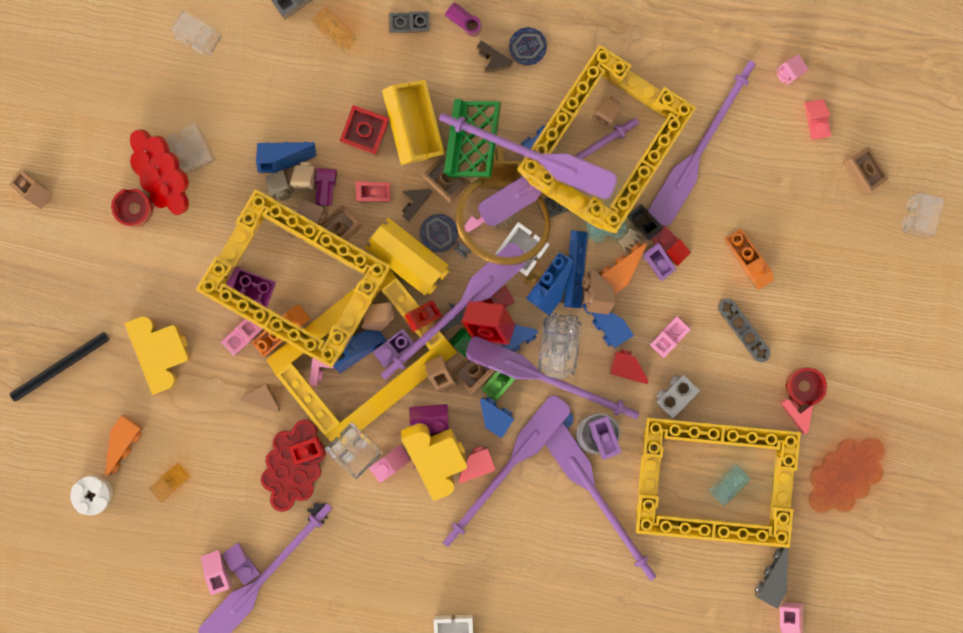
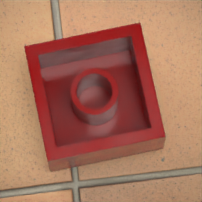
[339,105,390,156]
[462,301,515,345]

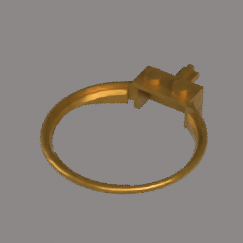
[455,147,550,265]

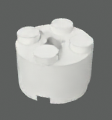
[70,475,113,515]

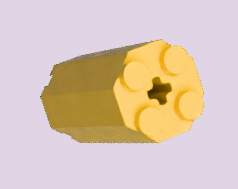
[364,218,450,296]

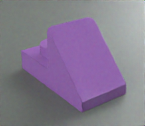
[643,243,677,281]
[589,416,621,460]
[223,543,260,585]

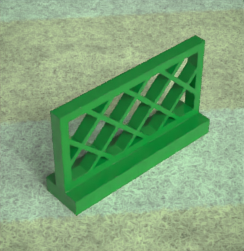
[444,99,501,179]

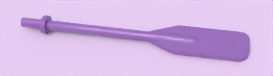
[648,60,756,226]
[439,113,617,199]
[478,118,639,226]
[380,243,527,380]
[466,337,639,419]
[442,396,570,547]
[545,423,657,581]
[199,503,333,633]

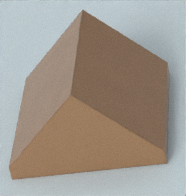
[843,146,889,194]
[422,156,470,204]
[321,205,362,241]
[451,357,495,395]

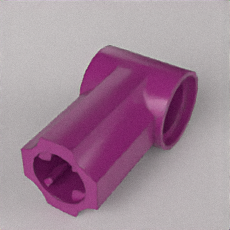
[445,2,481,37]
[315,167,337,206]

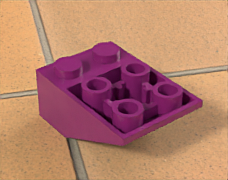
[226,267,277,308]
[409,404,449,468]

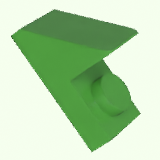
[481,371,515,401]

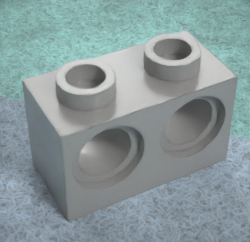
[655,374,700,418]

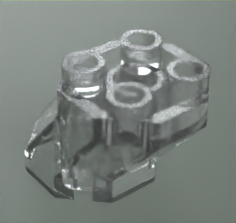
[537,312,581,379]

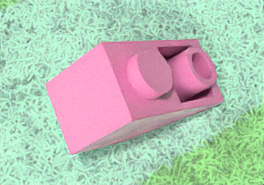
[776,54,809,85]
[201,549,232,595]
[780,602,803,633]

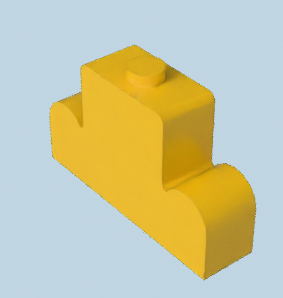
[124,317,191,395]
[401,423,467,501]

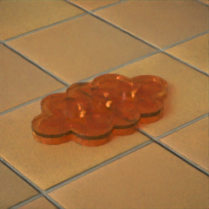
[808,438,885,513]

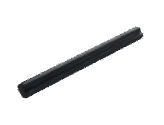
[9,332,110,402]

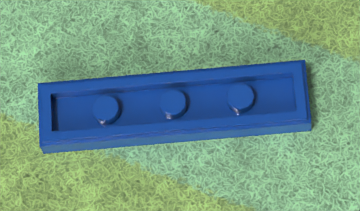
[564,230,588,308]

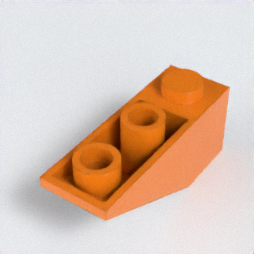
[725,229,774,290]
[599,243,647,295]
[252,304,311,357]
[105,415,144,476]

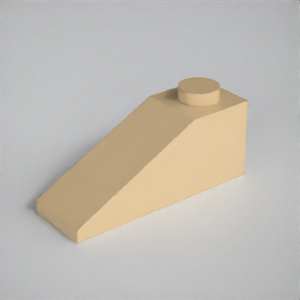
[290,162,316,191]

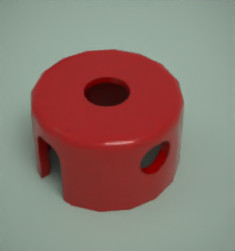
[111,188,153,227]
[785,367,827,405]

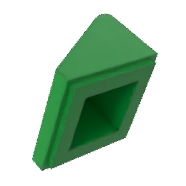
[449,328,472,357]

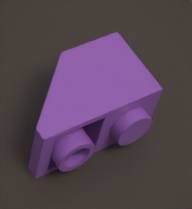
[373,329,414,367]

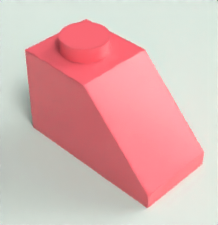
[458,446,496,483]

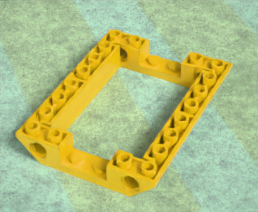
[517,45,697,234]
[196,189,391,368]
[266,269,457,449]
[636,418,801,548]

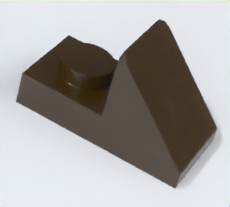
[477,40,513,73]
[402,189,433,222]

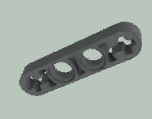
[718,299,770,362]

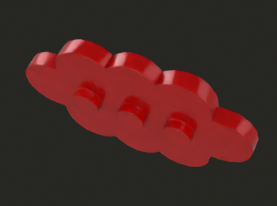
[130,129,189,215]
[261,419,326,512]

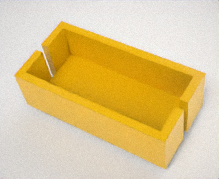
[382,79,445,165]

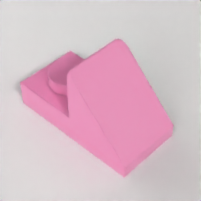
[309,358,335,386]
[369,445,411,483]

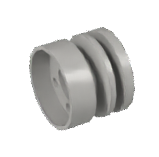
[576,413,620,454]

